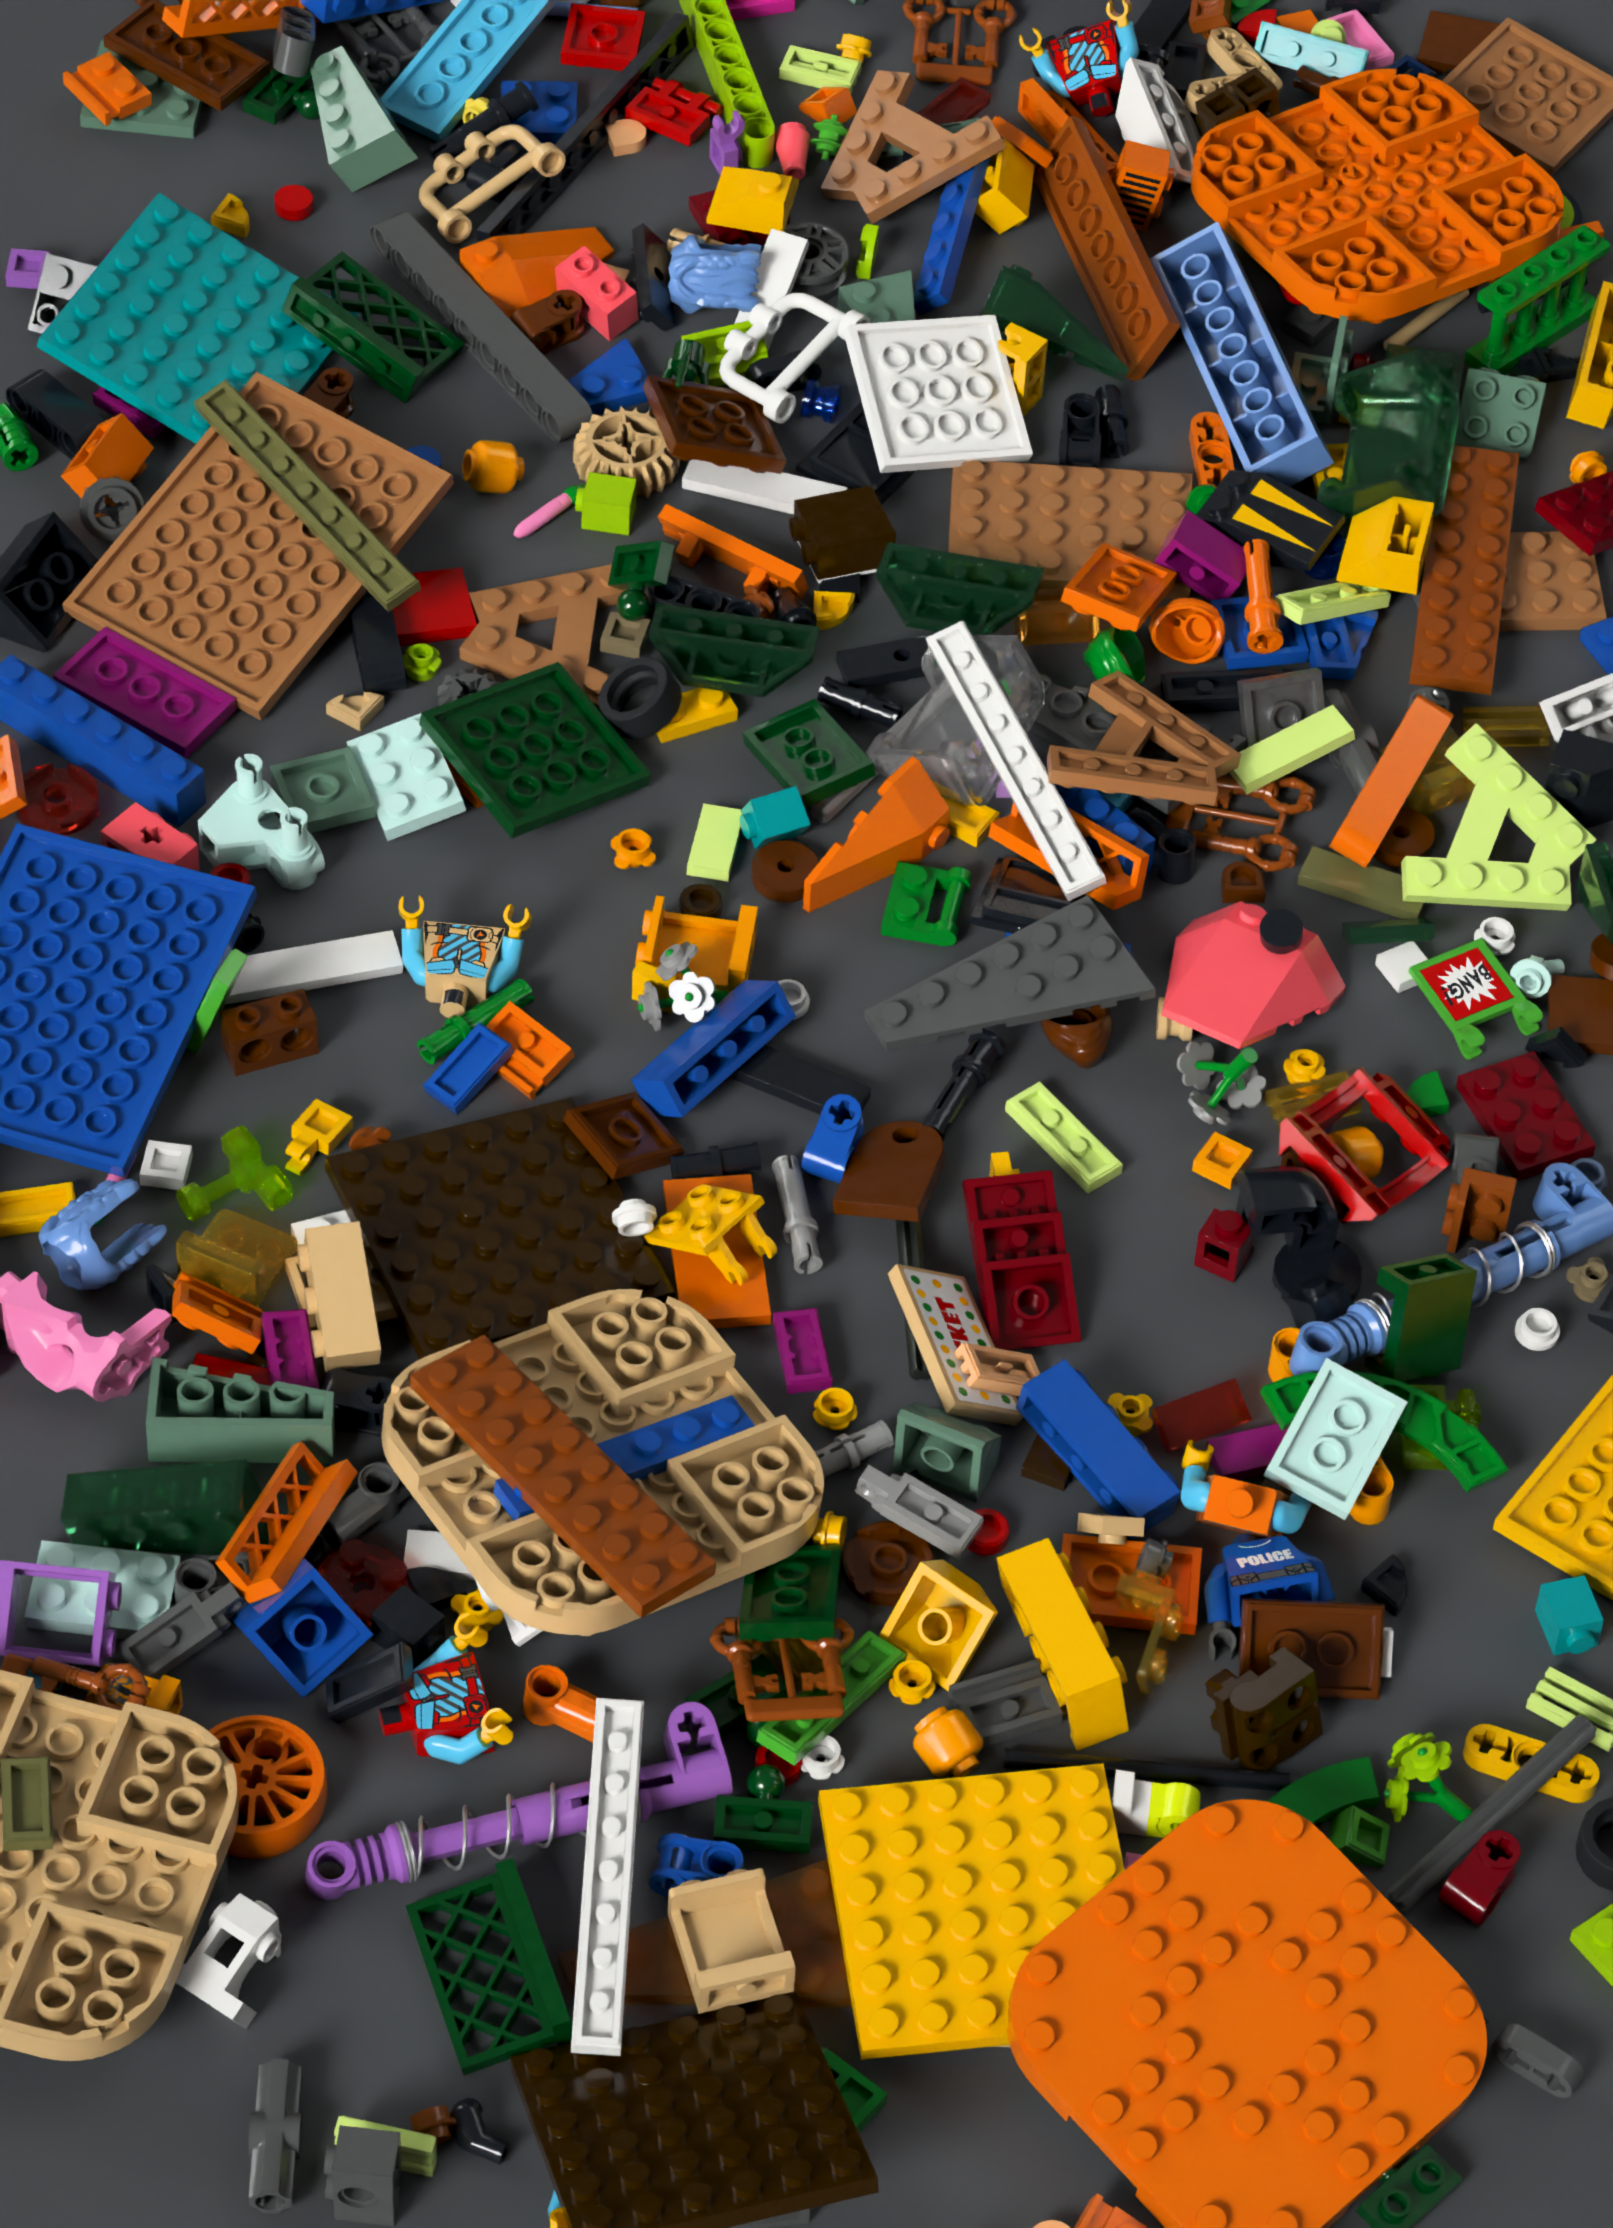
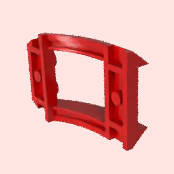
[1279,1067,1452,1222]

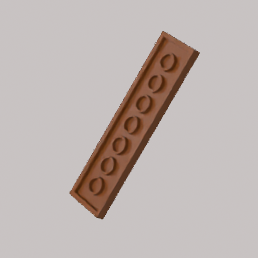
[1033,115,1181,381]
[1409,443,1519,695]
[410,1335,716,1618]

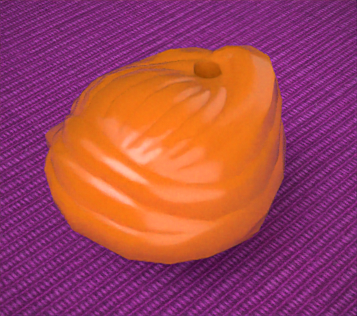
[1149,597,1226,665]

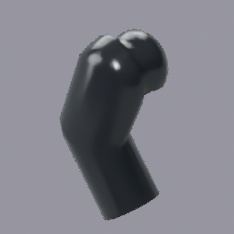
[450,2098,510,2165]

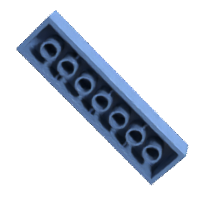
[1150,221,1334,487]

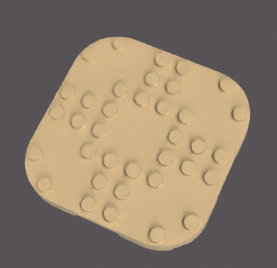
[381,1289,824,1636]
[0,1670,239,2061]

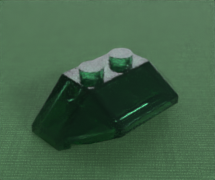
[876,542,1045,640]
[649,603,820,697]

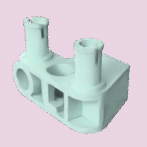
[198,754,325,890]

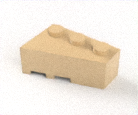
[297,1221,381,1372]

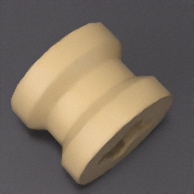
[1156,997,1193,1042]

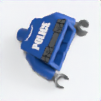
[1204,1533,1336,1661]

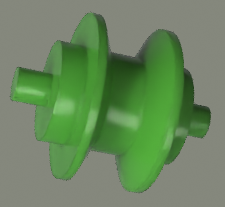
[810,115,849,161]

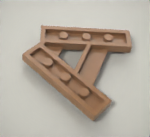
[820,70,1006,224]
[459,564,627,717]
[1046,671,1242,806]

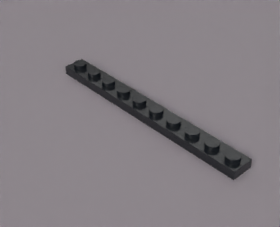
[476,13,694,242]

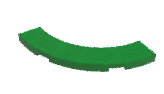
[1260,1371,1509,1493]
[1267,1757,1380,1825]

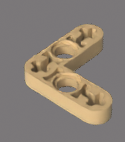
[1184,26,1282,115]

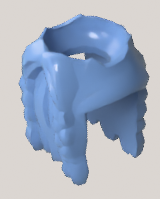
[668,235,762,314]
[38,1178,167,1291]

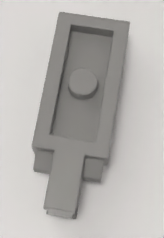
[855,1465,984,1560]

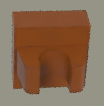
[1188,0,1232,40]

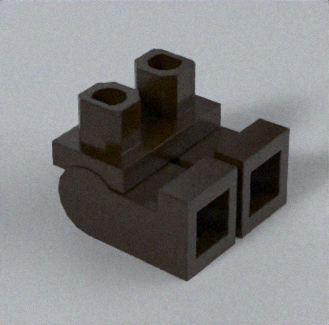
[1195,67,1280,136]
[1205,1647,1323,1771]

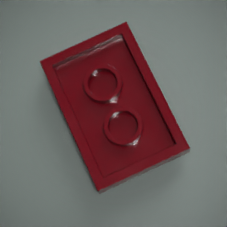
[1534,471,1613,556]
[1456,1051,1596,1181]

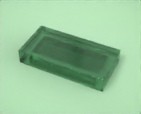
[1342,918,1435,945]

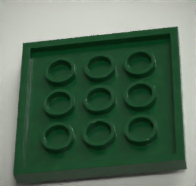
[419,662,652,839]

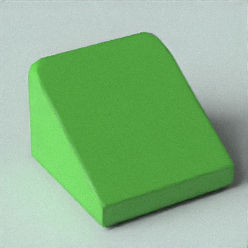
[1328,1805,1390,1868]

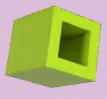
[575,472,637,535]

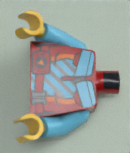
[1019,0,1139,117]
[378,1612,513,1765]

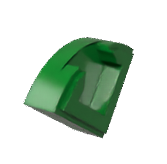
[1407,1071,1450,1116]

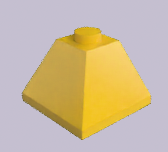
[706,166,799,235]
[879,1559,998,1691]

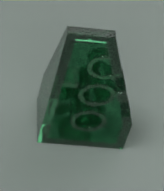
[979,265,1129,382]

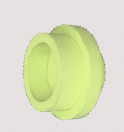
[1310,19,1346,44]

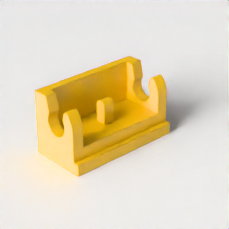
[998,322,1048,417]

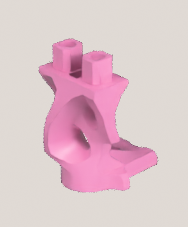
[0,1271,172,1402]

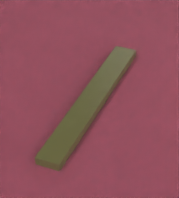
[194,379,421,612]

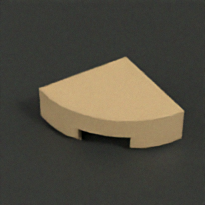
[326,692,384,731]

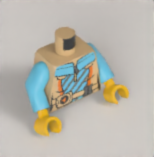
[398,895,532,1018]

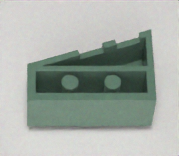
[837,270,915,323]

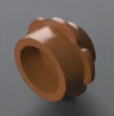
[409,2105,456,2145]

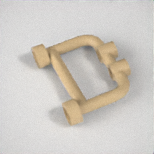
[419,124,566,244]

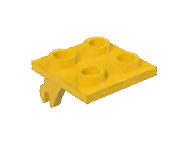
[644,1184,777,1286]

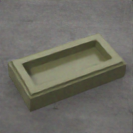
[1,1756,53,1851]

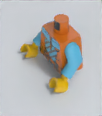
[1181,1440,1312,1538]

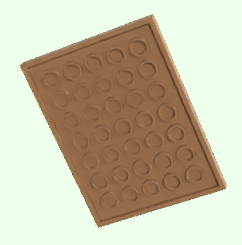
[62,372,454,721]

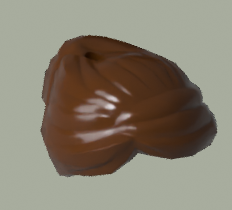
[1041,1005,1113,1069]

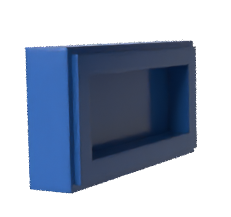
[422,1022,514,1115]

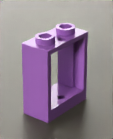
[0,1560,122,1667]

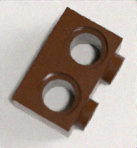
[220,989,319,1076]

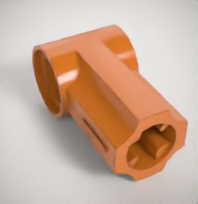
[522,1665,599,1743]

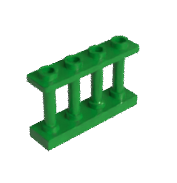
[1464,225,1611,375]

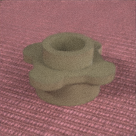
[1566,1257,1611,1303]

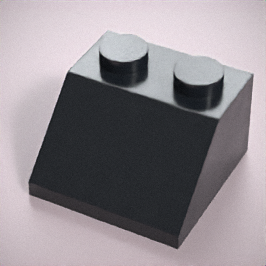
[1545,729,1613,829]

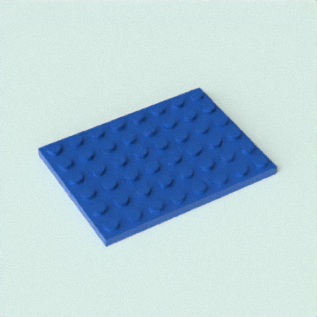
[0,823,257,1178]

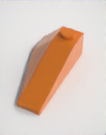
[460,227,614,318]
[803,756,950,913]

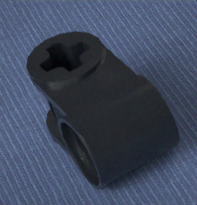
[1059,393,1101,468]
[320,1369,394,1437]

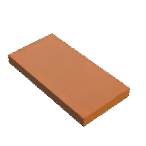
[663,1174,771,1329]

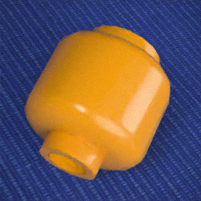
[462,440,525,494]
[1328,1126,1384,1180]
[913,1706,984,1778]

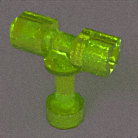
[176,1126,293,1222]

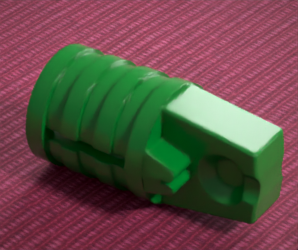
[0,403,38,471]

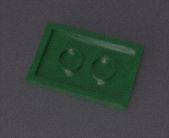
[742,699,876,808]
[739,1545,842,1642]

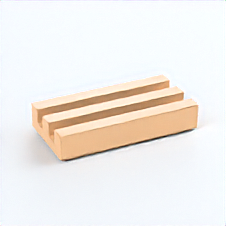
[954,1343,1040,1396]

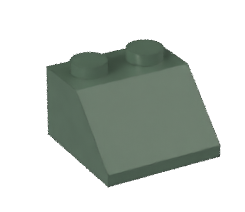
[893,1402,1002,1503]

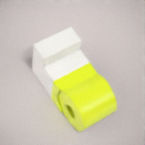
[1111,1769,1201,1838]

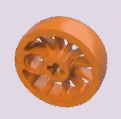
[208,1715,328,1859]

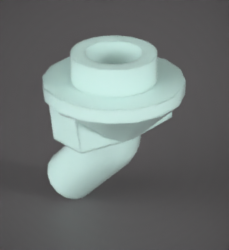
[1510,955,1565,999]

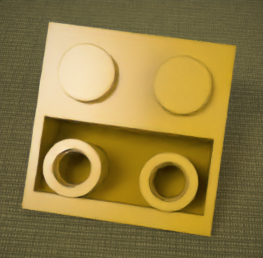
[1336,496,1435,595]

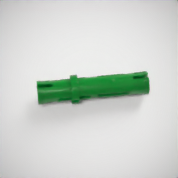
[417,978,534,1065]

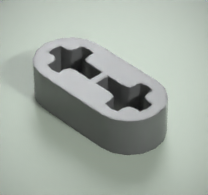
[1492,2023,1585,2099]

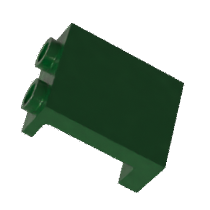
[1364,1253,1477,1383]

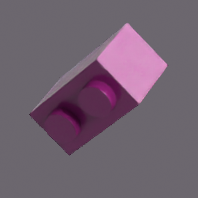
[1154,510,1246,601]

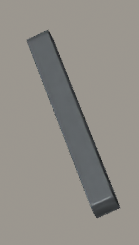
[369,211,592,443]

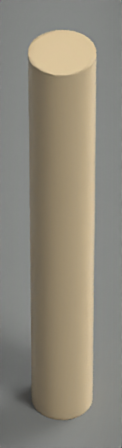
[1383,289,1469,354]

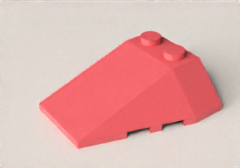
[1162,901,1346,1049]

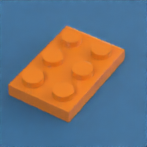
[1061,542,1178,632]
[1061,1533,1202,1635]

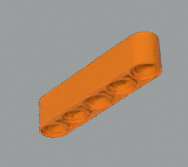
[1329,693,1454,868]

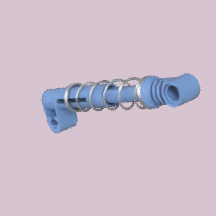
[1289,1163,1613,1376]

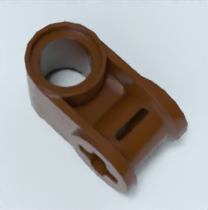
[509,290,585,355]
[302,368,354,419]

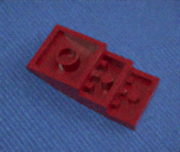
[962,1170,1081,1351]

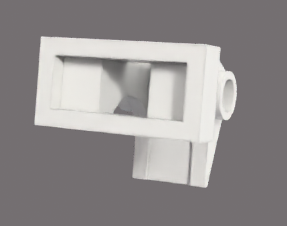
[176,1893,282,2029]

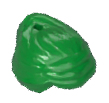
[1083,626,1145,686]

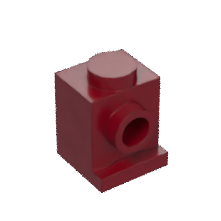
[1194,1208,1254,1283]

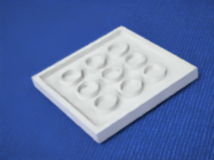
[844,315,1033,473]

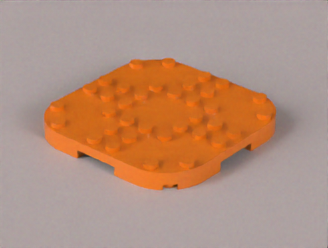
[1191,68,1564,324]
[1007,1799,1487,2228]

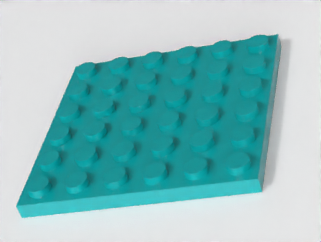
[36,193,360,444]

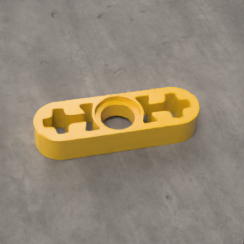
[1463,1724,1600,1803]

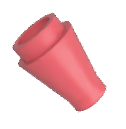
[775,122,811,180]

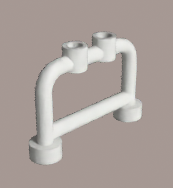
[719,293,870,424]

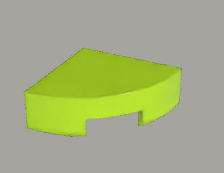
[855,224,879,280]

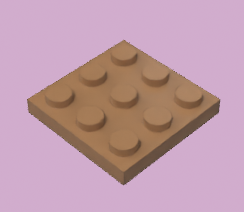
[1499,531,1607,631]

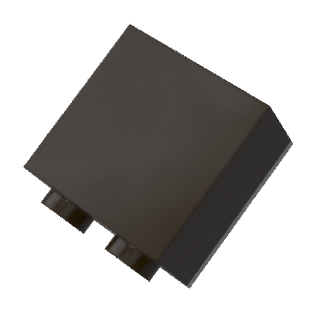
[789,485,896,583]

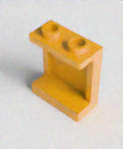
[635,895,758,992]

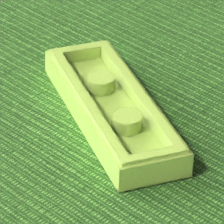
[1275,582,1391,625]
[1229,705,1355,795]
[1005,1081,1123,1194]

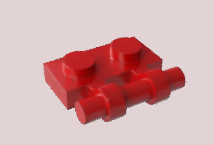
[625,77,724,147]

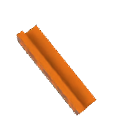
[162,0,309,38]
[1018,78,1119,178]
[988,802,1150,911]
[215,1441,358,1604]

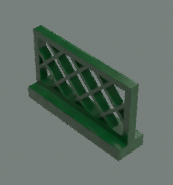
[282,251,465,403]
[405,1857,573,2076]

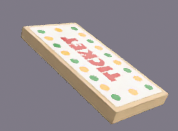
[888,1264,1023,1426]

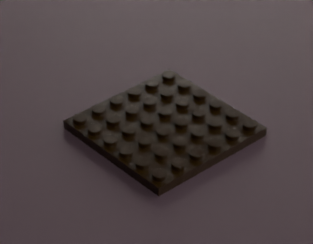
[324,1097,675,1359]
[510,1992,879,2228]

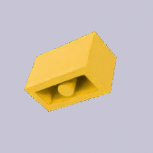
[975,138,1035,235]

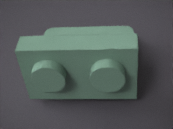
[1292,315,1354,424]
[1453,367,1547,459]

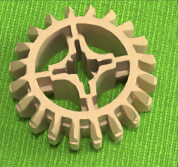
[573,406,680,498]

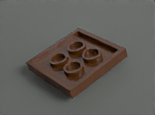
[643,375,786,474]

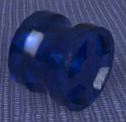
[801,379,842,424]
[1304,533,1345,580]

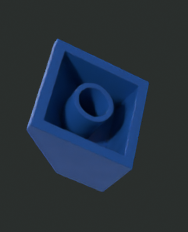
[231,1558,374,1698]

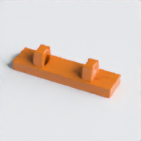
[658,504,809,600]

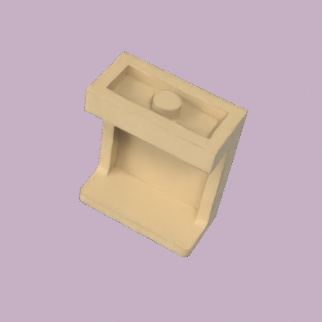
[668,1868,796,2014]

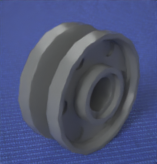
[784,221,848,301]

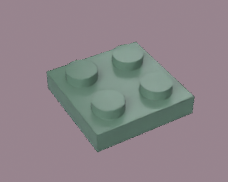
[269,746,376,833]

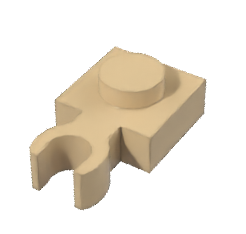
[1077,1513,1145,1545]

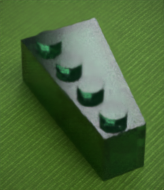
[60,1459,269,1555]

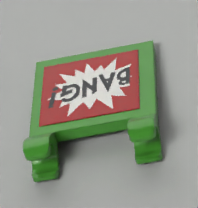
[1409,938,1543,1060]

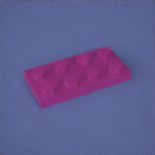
[53,627,237,758]

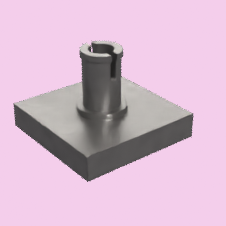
[1237,668,1325,748]

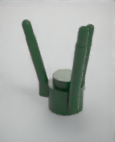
[647,339,711,412]

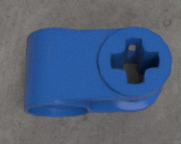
[801,1094,865,1184]
[648,1833,743,1897]

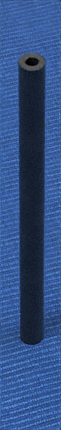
[1004,1748,1290,1791]

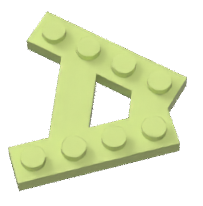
[1401,723,1597,911]

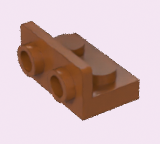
[1441,1167,1517,1253]

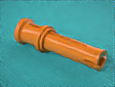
[1243,539,1284,654]

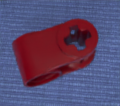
[1438,1830,1521,1926]

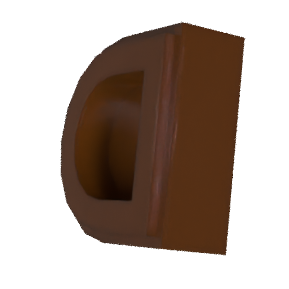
[1220,861,1265,903]

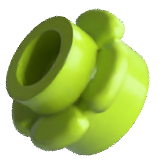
[403,643,442,681]

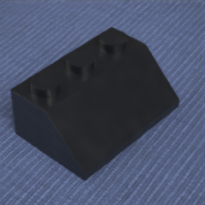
[0,511,99,653]

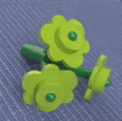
[1384,1732,1474,1823]

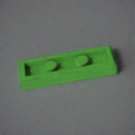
[186,949,248,1054]

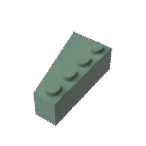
[309,45,418,193]
[146,1357,336,1464]

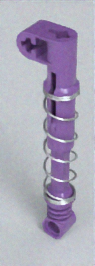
[305,1702,733,1900]

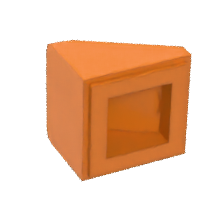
[799,87,857,124]

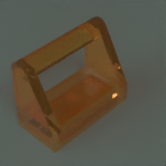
[1009,587,1100,646]

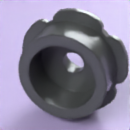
[1135,1538,1174,1582]

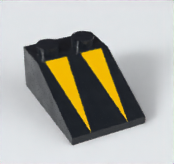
[1196,470,1345,571]

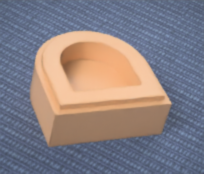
[605,119,646,157]

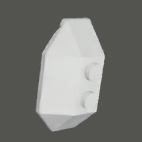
[1115,57,1201,184]
[1539,673,1613,743]

